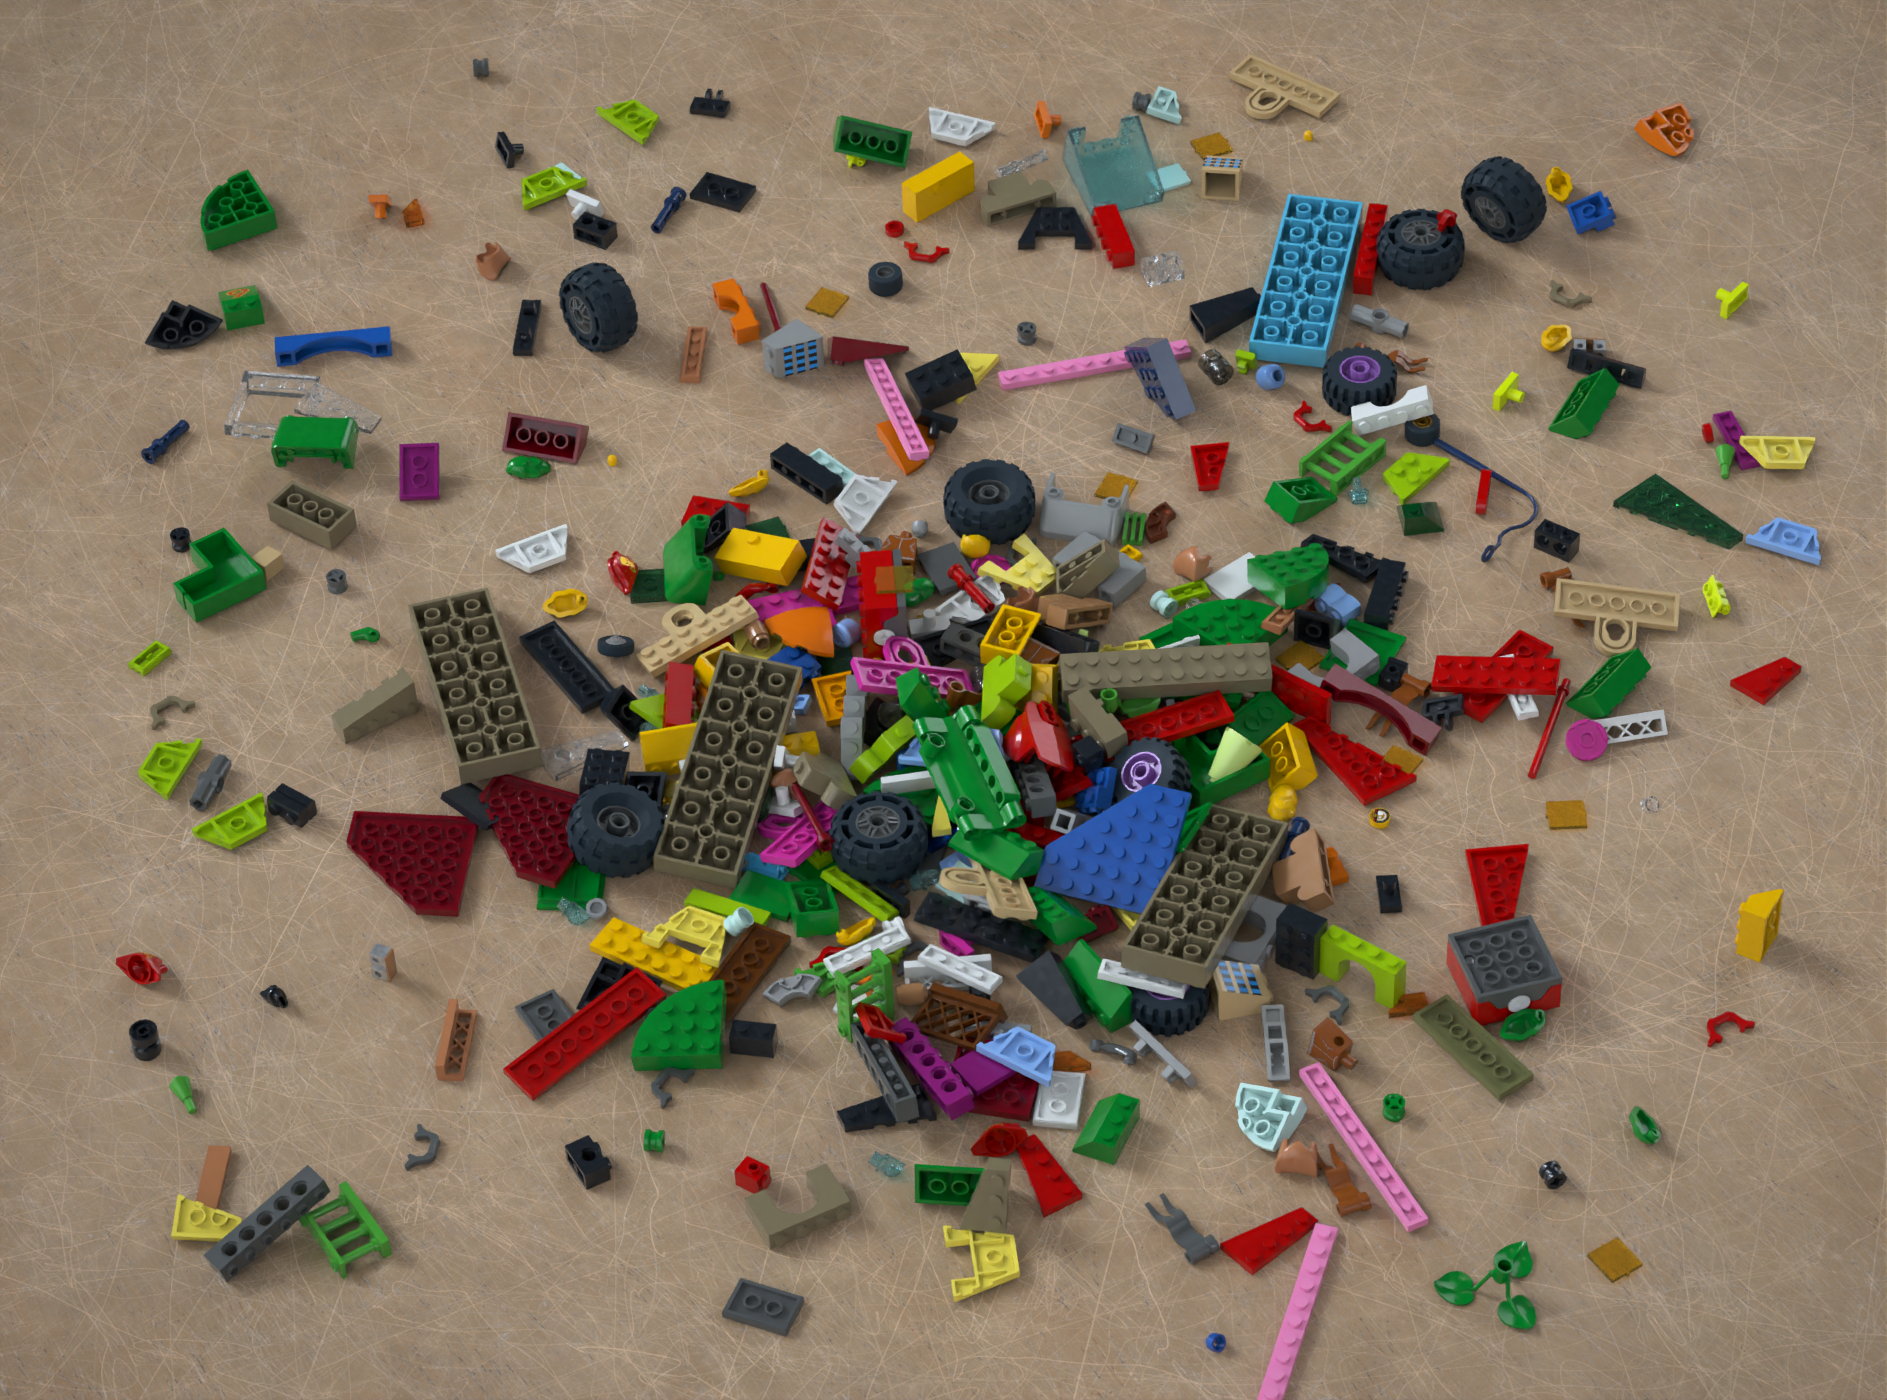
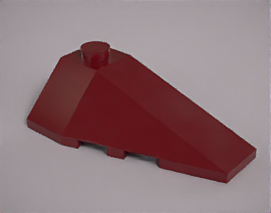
[827,336,909,366]

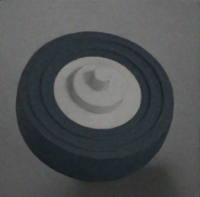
[597,634,634,658]

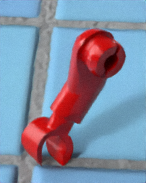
[735,582,778,601]

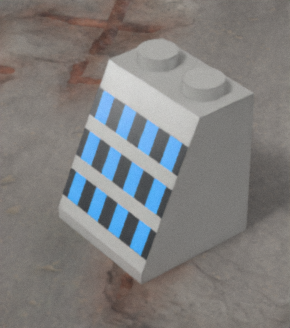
[762,318,825,378]

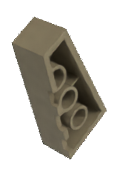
[332,667,419,744]

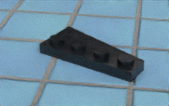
[1300,534,1390,583]
[914,616,993,667]
[837,1083,937,1133]

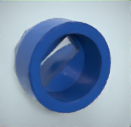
[1205,1333,1226,1353]

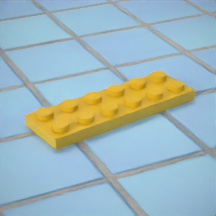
[589,917,717,991]

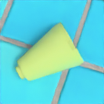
[1208,726,1263,783]

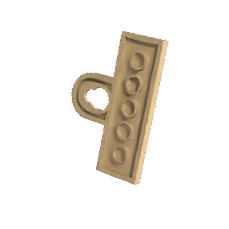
[1229,54,1340,119]
[1554,578,1680,657]
[636,595,759,678]
[939,858,1038,921]

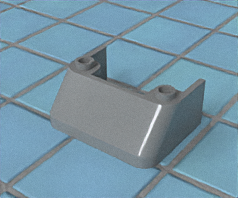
[1039,473,1129,546]

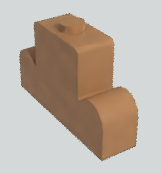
[1037,594,1113,630]
[1272,828,1335,912]

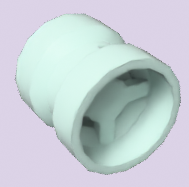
[1150,590,1178,618]
[724,907,754,937]

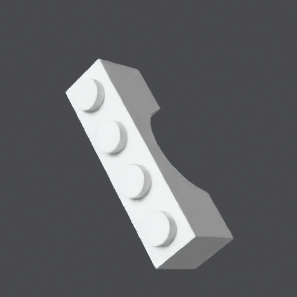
[1351,385,1434,436]

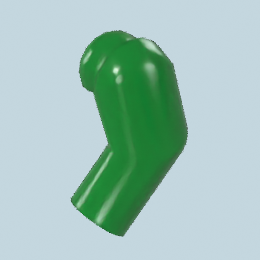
[350,627,380,642]

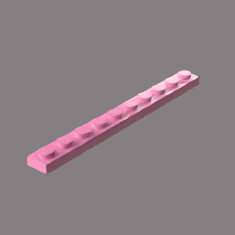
[998,339,1191,390]
[864,358,929,461]
[1299,1062,1428,1232]
[1257,1223,1338,1400]

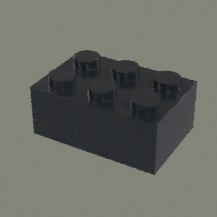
[905,349,977,410]
[579,748,630,796]
[1275,902,1328,980]

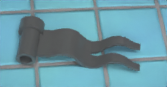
[1144,1193,1220,1265]

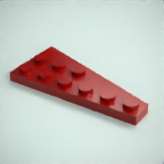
[1293,716,1417,806]

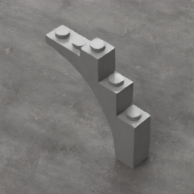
[841,675,871,780]

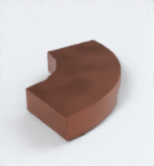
[1145,502,1176,544]

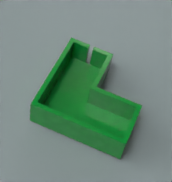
[173,527,267,623]
[1169,734,1270,807]

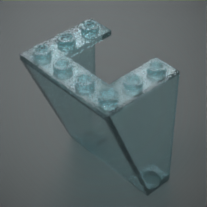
[1062,115,1165,217]

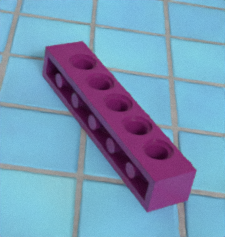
[887,1017,975,1121]

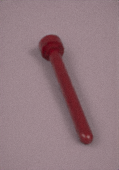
[760,282,782,333]
[791,784,835,852]

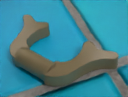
[1550,280,1592,307]
[150,696,195,730]

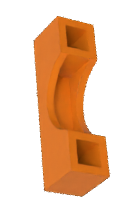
[712,278,761,345]

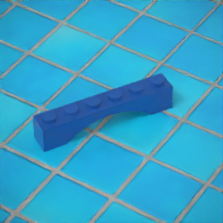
[275,326,393,367]

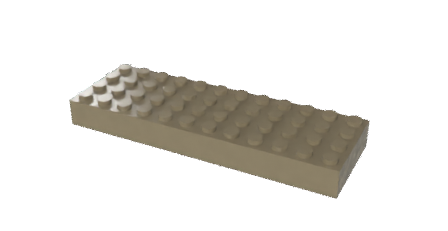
[408,587,543,785]
[653,650,802,889]
[1121,804,1289,989]

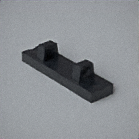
[513,299,542,356]
[1567,348,1646,389]

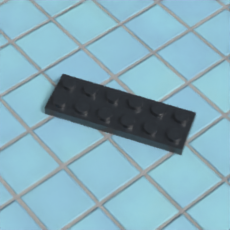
[519,620,614,714]
[914,891,1049,963]

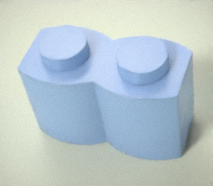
[1315,583,1361,627]

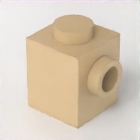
[252,545,284,581]

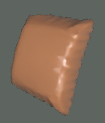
[475,242,511,280]
[1173,546,1213,583]
[1006,586,1039,613]
[771,768,806,800]
[1274,1139,1318,1178]

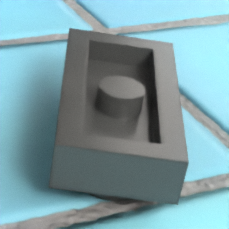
[1112,423,1156,454]

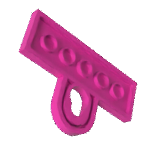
[747,575,863,629]
[850,636,974,699]
[757,800,838,868]

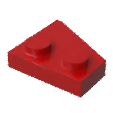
[855,1002,907,1044]

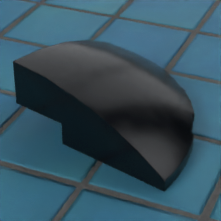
[145,300,223,349]
[576,956,663,1010]

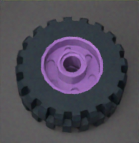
[1322,346,1397,416]
[1109,737,1191,804]
[1125,982,1209,1037]

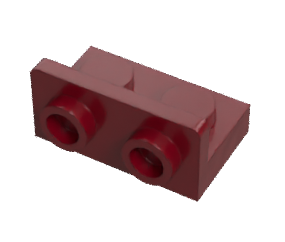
[1075,904,1119,943]

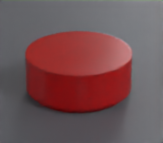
[885,220,904,238]
[1701,423,1714,443]

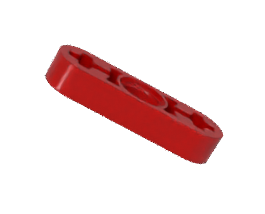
[1475,469,1492,515]

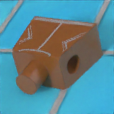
[880,531,918,575]
[1020,637,1061,665]
[1307,1017,1358,1071]

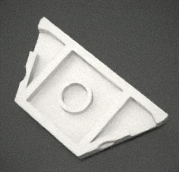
[929,107,995,146]
[834,474,898,535]
[495,524,568,574]
[934,575,1006,624]

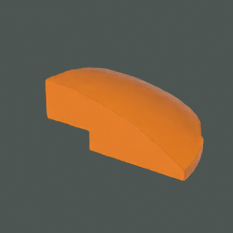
[1634,102,1694,157]
[876,417,936,476]
[764,607,834,658]

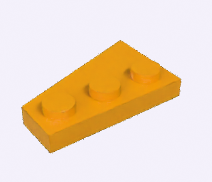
[811,671,852,727]

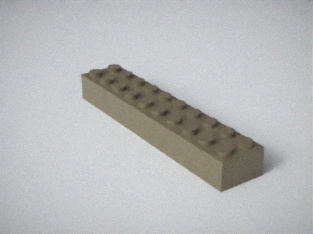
[1059,642,1273,703]

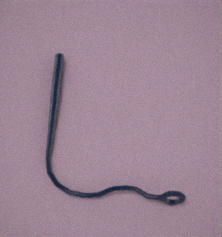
[1434,438,1538,563]

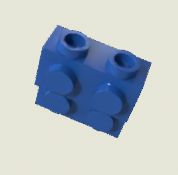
[1566,191,1617,234]
[767,646,822,691]
[1075,767,1117,815]

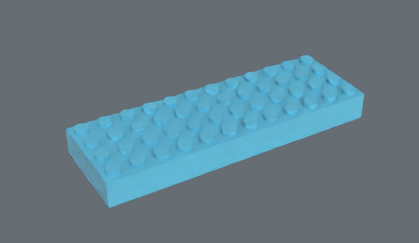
[1249,194,1363,368]

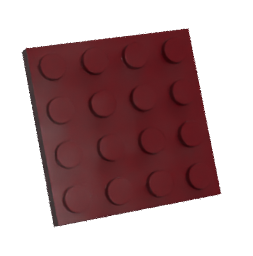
[953,1037,1039,1122]

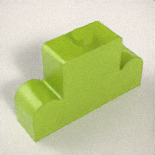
[981,653,1032,730]
[849,715,917,784]

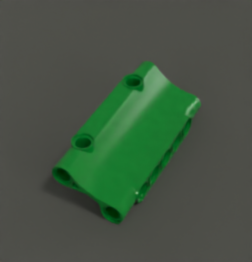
[912,705,1027,841]

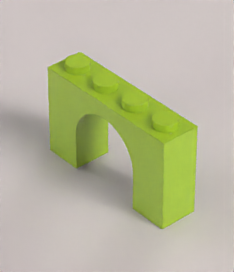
[1319,924,1407,1010]

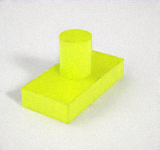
[1716,281,1749,319]
[1492,372,1525,411]

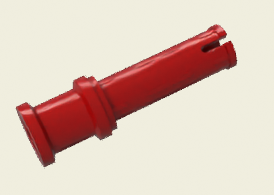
[947,563,995,614]

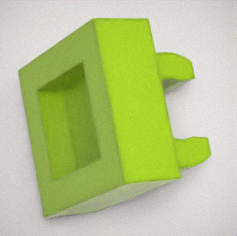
[1235,349,1258,375]
[806,848,833,870]

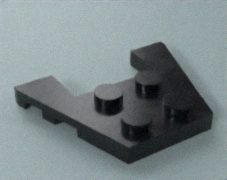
[1018,207,1092,250]

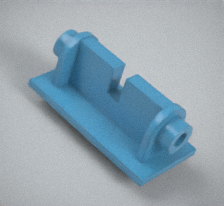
[743,852,789,881]

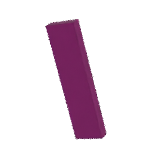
[1712,410,1760,471]

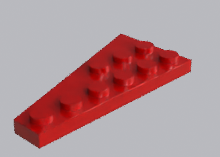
[1465,844,1529,926]

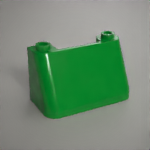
[271,415,359,469]
[663,514,713,606]

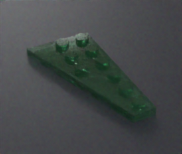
[1613,473,1743,550]

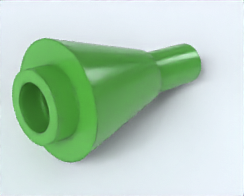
[1715,444,1735,479]
[169,1075,197,1114]

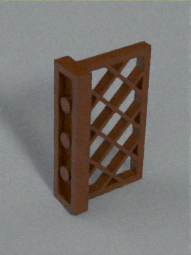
[911,982,1008,1052]

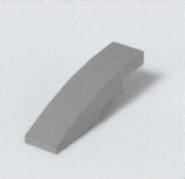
[1261,1004,1290,1082]

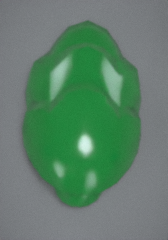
[506,455,551,478]
[904,578,935,607]
[1500,1009,1546,1042]
[1629,1106,1661,1145]

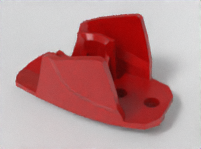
[1002,700,1073,778]

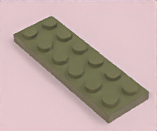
[1413,994,1534,1101]

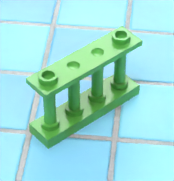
[1299,420,1387,496]
[834,948,895,1044]
[299,1181,392,1279]

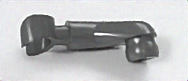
[1089,1039,1137,1065]

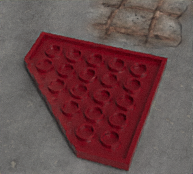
[479,774,579,889]
[346,811,479,917]

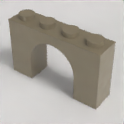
[745,1164,852,1250]

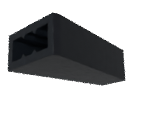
[1190,287,1261,343]
[1016,950,1093,1030]

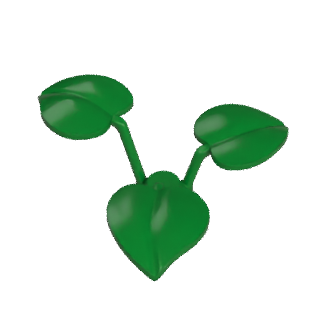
[1434,1241,1536,1330]

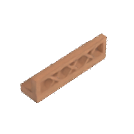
[435,999,477,1081]

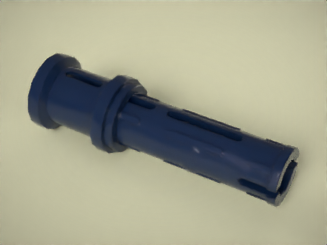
[651,187,687,233]
[141,419,190,464]
[1277,817,1310,862]

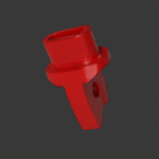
[1437,209,1457,232]

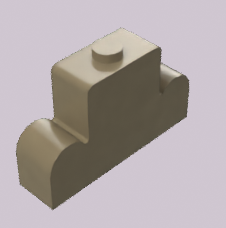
[980,172,1056,227]
[792,751,857,810]

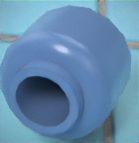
[1256,364,1285,390]

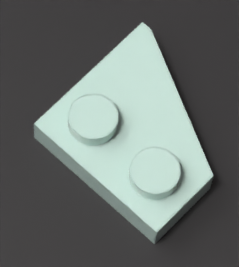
[1146,86,1182,125]

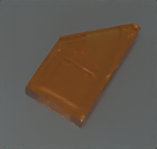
[402,198,425,228]
[1388,992,1428,1018]
[1053,1050,1091,1072]

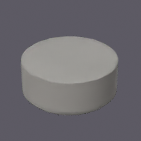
[586,898,608,921]

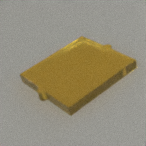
[1190,132,1233,161]
[805,287,849,319]
[1094,472,1138,499]
[874,566,915,594]
[1275,640,1324,671]
[1383,745,1423,774]
[1546,800,1587,830]
[1587,1237,1643,1283]

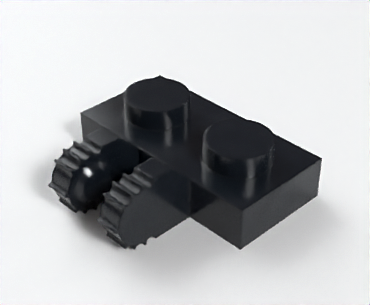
[690,88,730,118]
[1422,694,1465,731]

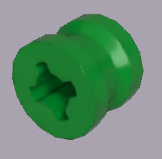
[1382,1093,1405,1122]
[644,1129,665,1153]

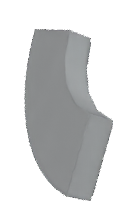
[762,973,823,1007]

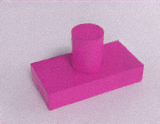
[939,930,974,957]

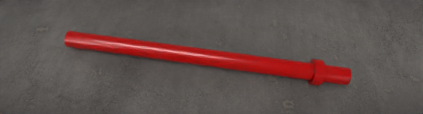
[1528,678,1571,779]

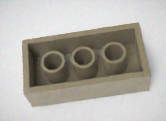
[267,480,357,550]

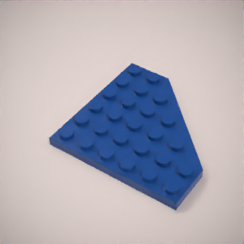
[1034,784,1192,914]

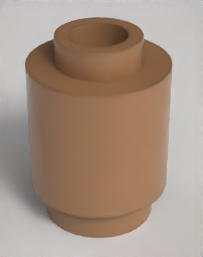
[744,620,770,650]
[896,982,928,1006]

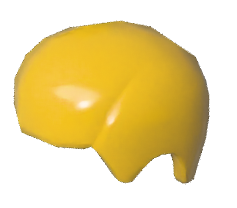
[960,534,991,559]

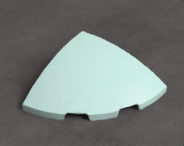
[1235,1083,1308,1152]

